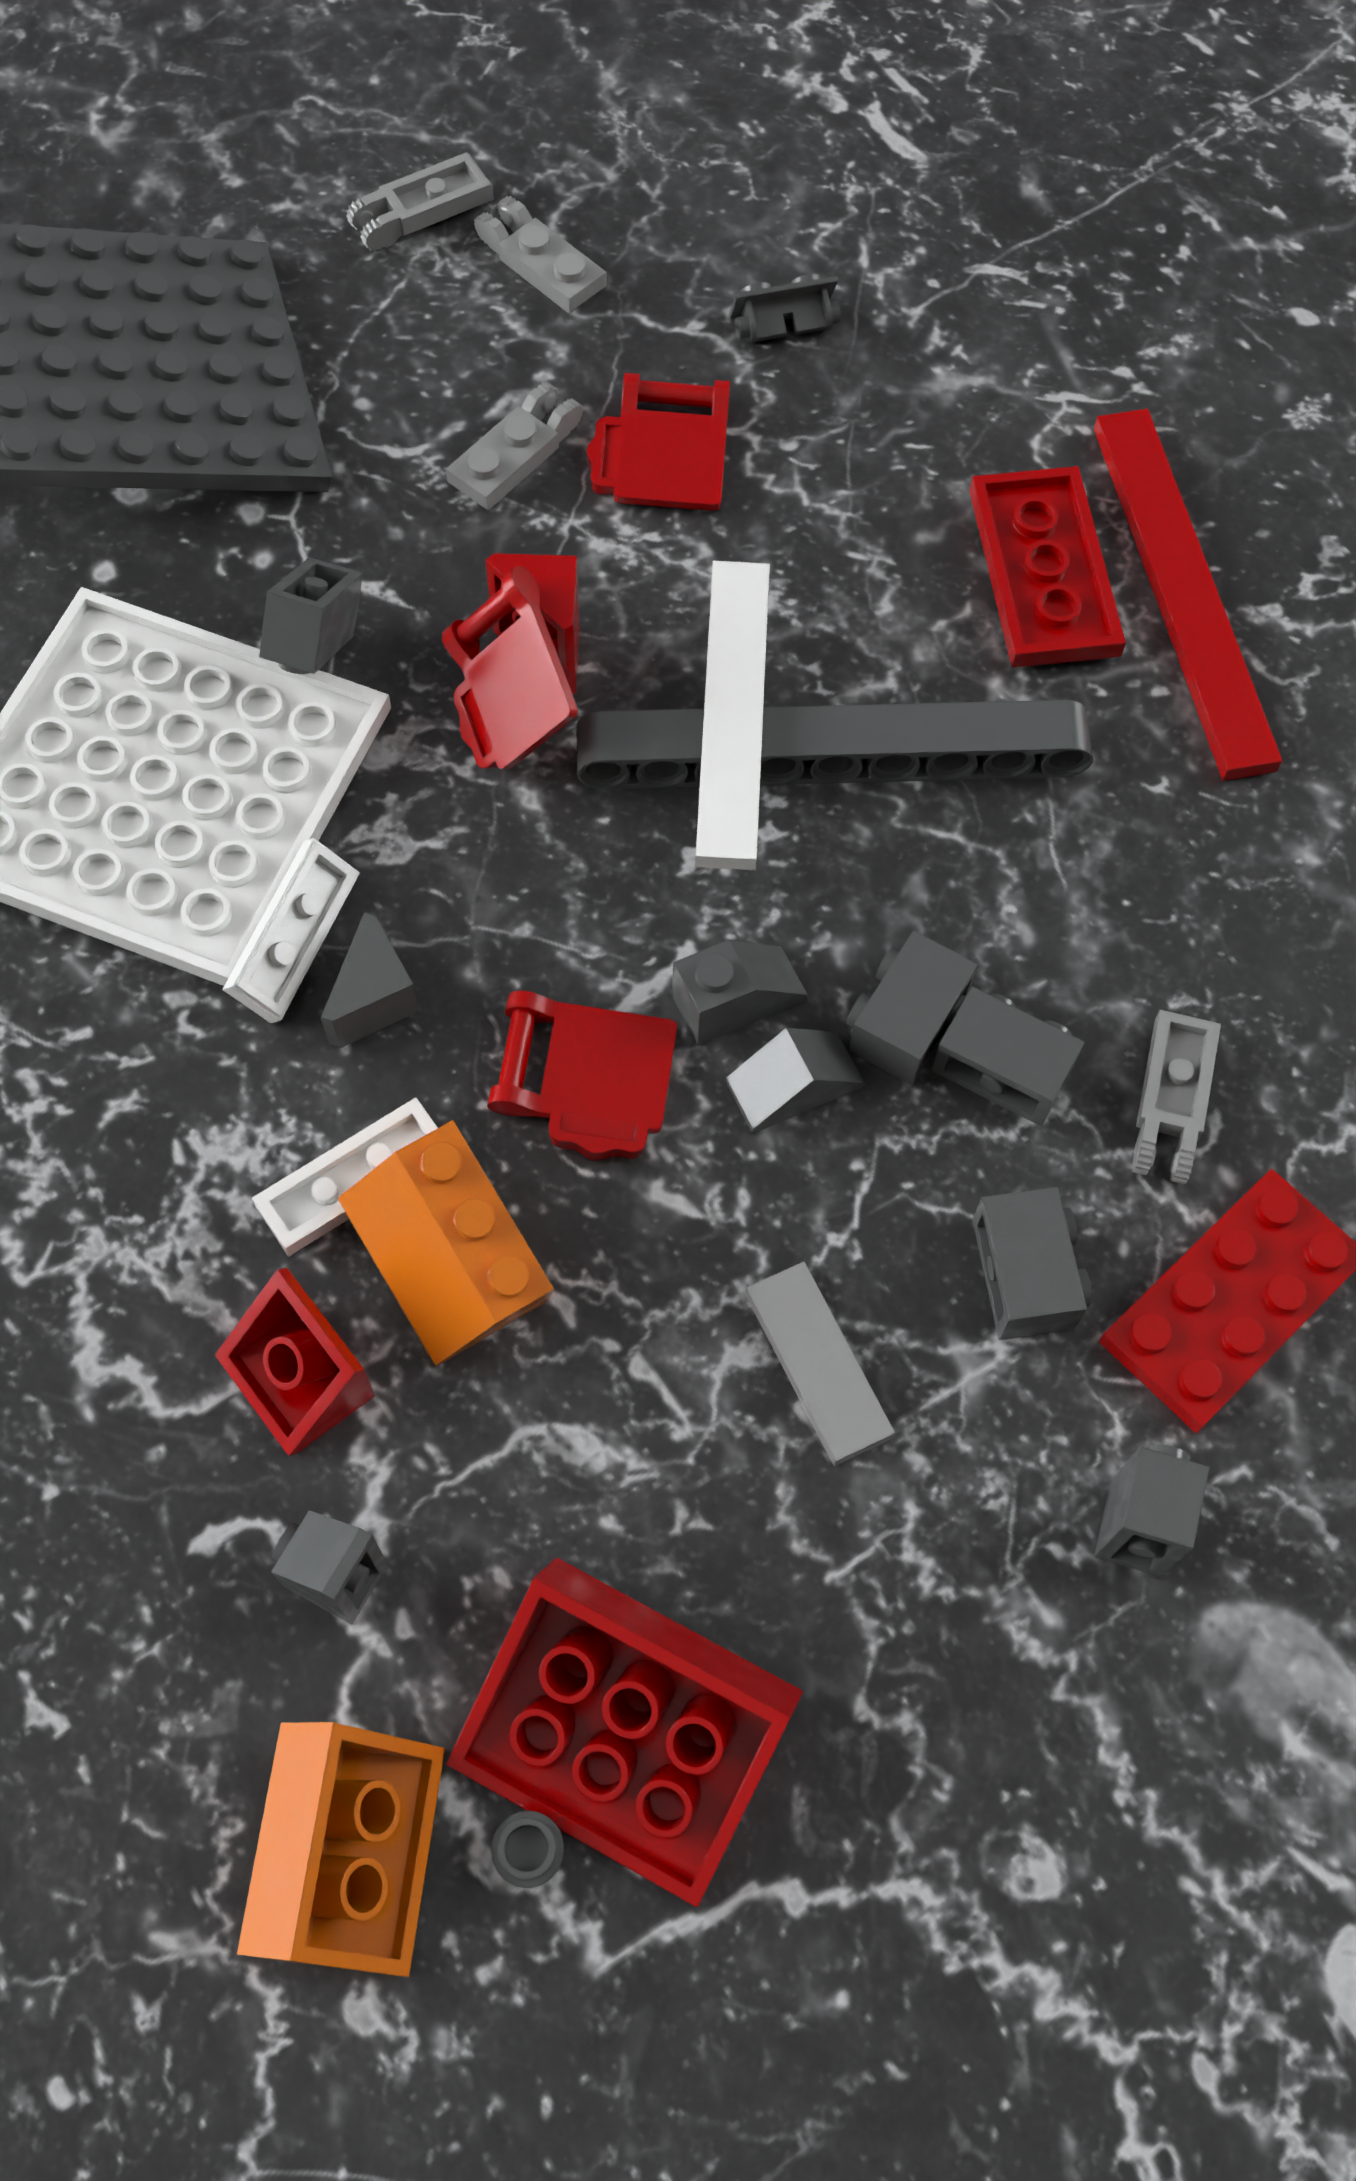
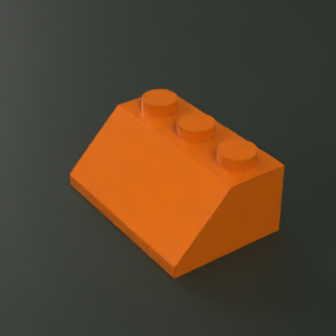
[338,1120,554,1367]
[237,1722,445,1977]

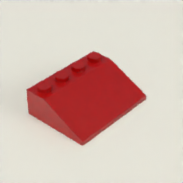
[446,1557,804,1908]

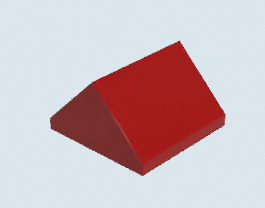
[486,553,580,695]
[215,1267,375,1456]

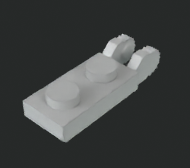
[346,152,494,252]
[474,196,607,313]
[446,381,584,510]
[1132,1010,1221,1184]

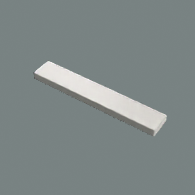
[695,561,770,870]

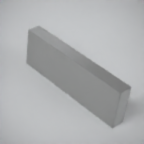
[745,1262,895,1467]

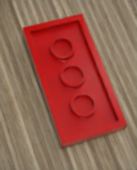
[969,466,1126,668]
[1098,1168,1356,1434]

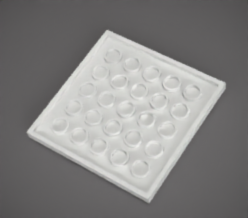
[0,587,391,986]

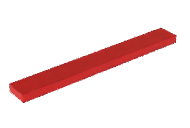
[1094,408,1282,781]

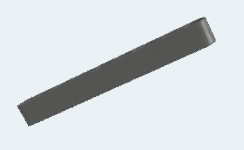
[576,700,1093,789]

